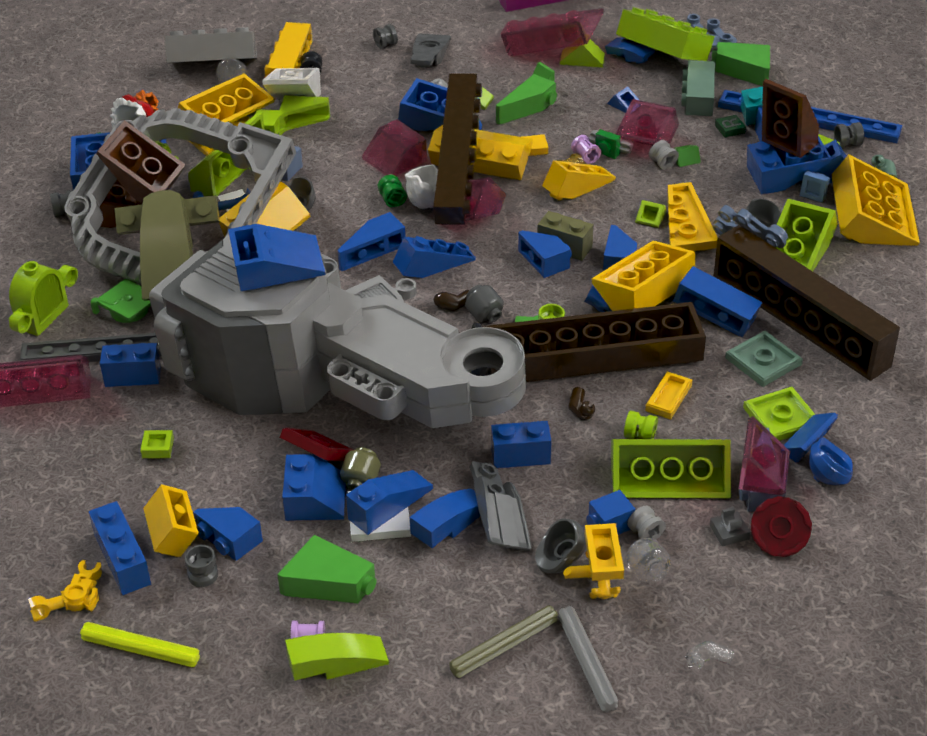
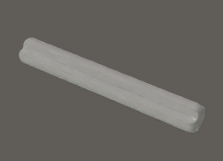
[558,606,618,712]

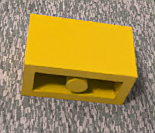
[143,484,199,557]

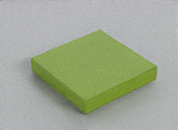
[743,387,815,443]

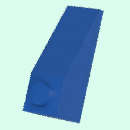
[338,212,406,272]
[346,470,433,535]

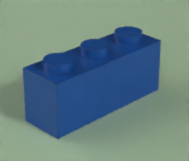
[673,266,762,337]
[88,501,151,595]

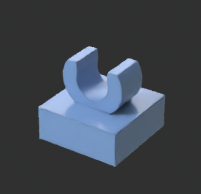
[800,171,830,202]

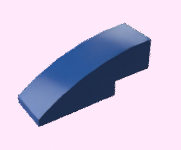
[409,489,480,548]

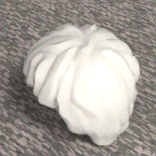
[405,164,438,209]

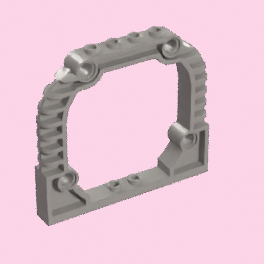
[64,108,296,285]

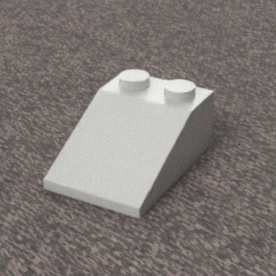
[263,68,321,102]

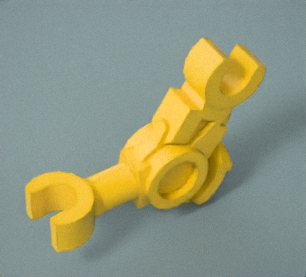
[28,560,102,621]

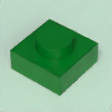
[595,129,621,159]

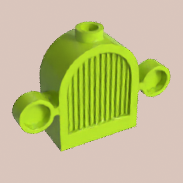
[9,261,78,336]

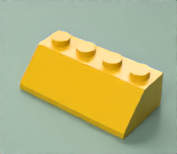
[178,73,275,123]
[428,125,533,180]
[591,240,695,311]

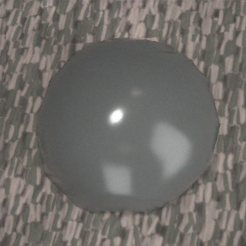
[287,176,316,211]
[746,199,781,227]

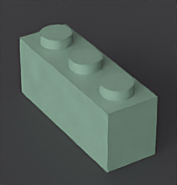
[681,60,715,116]

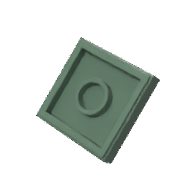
[725,331,803,387]

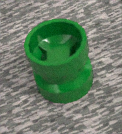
[377,174,407,208]

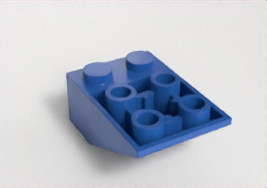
[747,136,832,194]
[228,224,326,292]

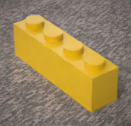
[264,22,312,78]

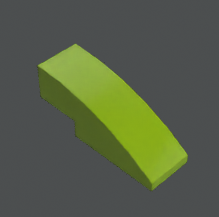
[285,633,389,681]

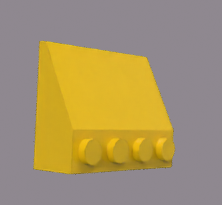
[831,154,920,246]

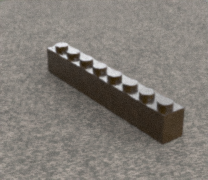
[433,74,482,225]

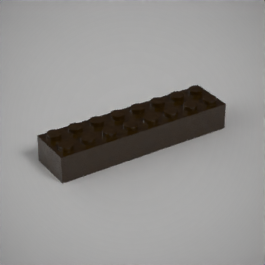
[713,225,900,381]
[482,302,706,382]

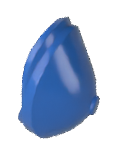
[809,437,853,485]

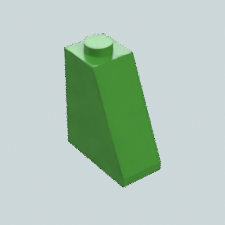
[711,42,770,86]
[277,535,376,603]

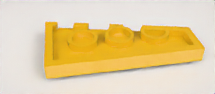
[667,182,718,251]

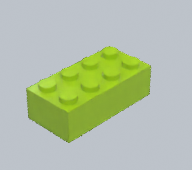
[616,7,715,61]

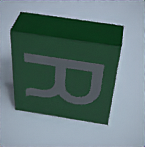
[715,115,746,138]

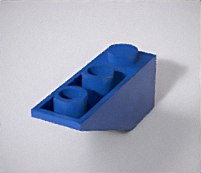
[393,236,476,278]

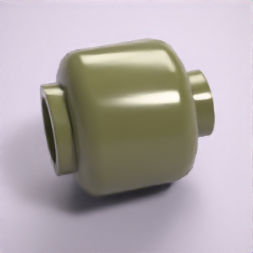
[340,447,381,491]

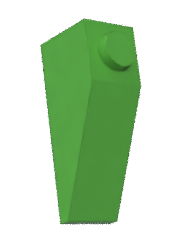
[496,74,557,125]

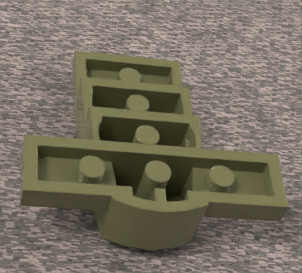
[115,190,220,301]

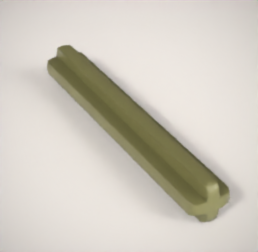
[449,605,558,678]

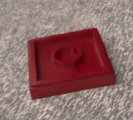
[279,428,354,461]

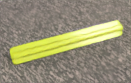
[80,622,200,667]

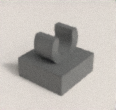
[710,507,750,546]

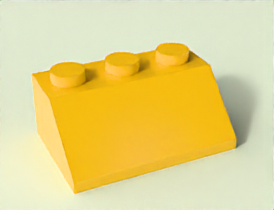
[219,181,311,237]

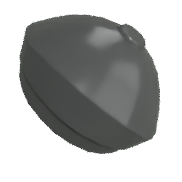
[535,519,587,573]

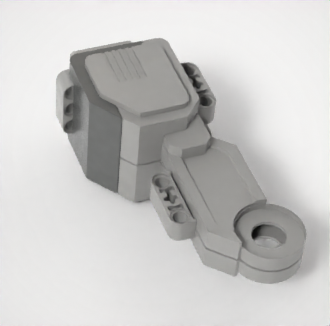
[149,234,526,428]

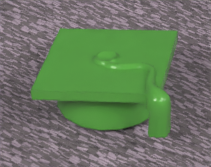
[91,279,151,323]

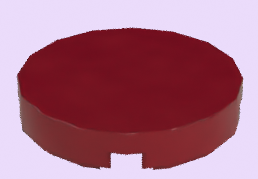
[750,496,812,557]

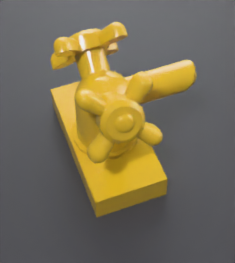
[563,523,624,599]

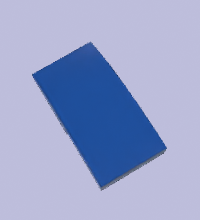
[605,38,655,64]

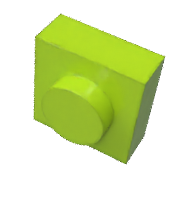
[140,430,174,458]

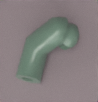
[871,155,898,179]

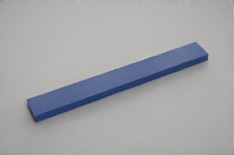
[718,90,903,143]

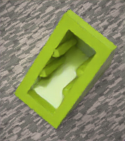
[560,33,605,68]

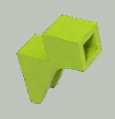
[255,95,330,135]

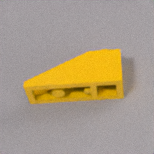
[542,160,616,200]

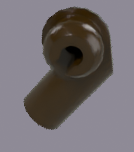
[433,290,469,311]
[568,387,596,420]

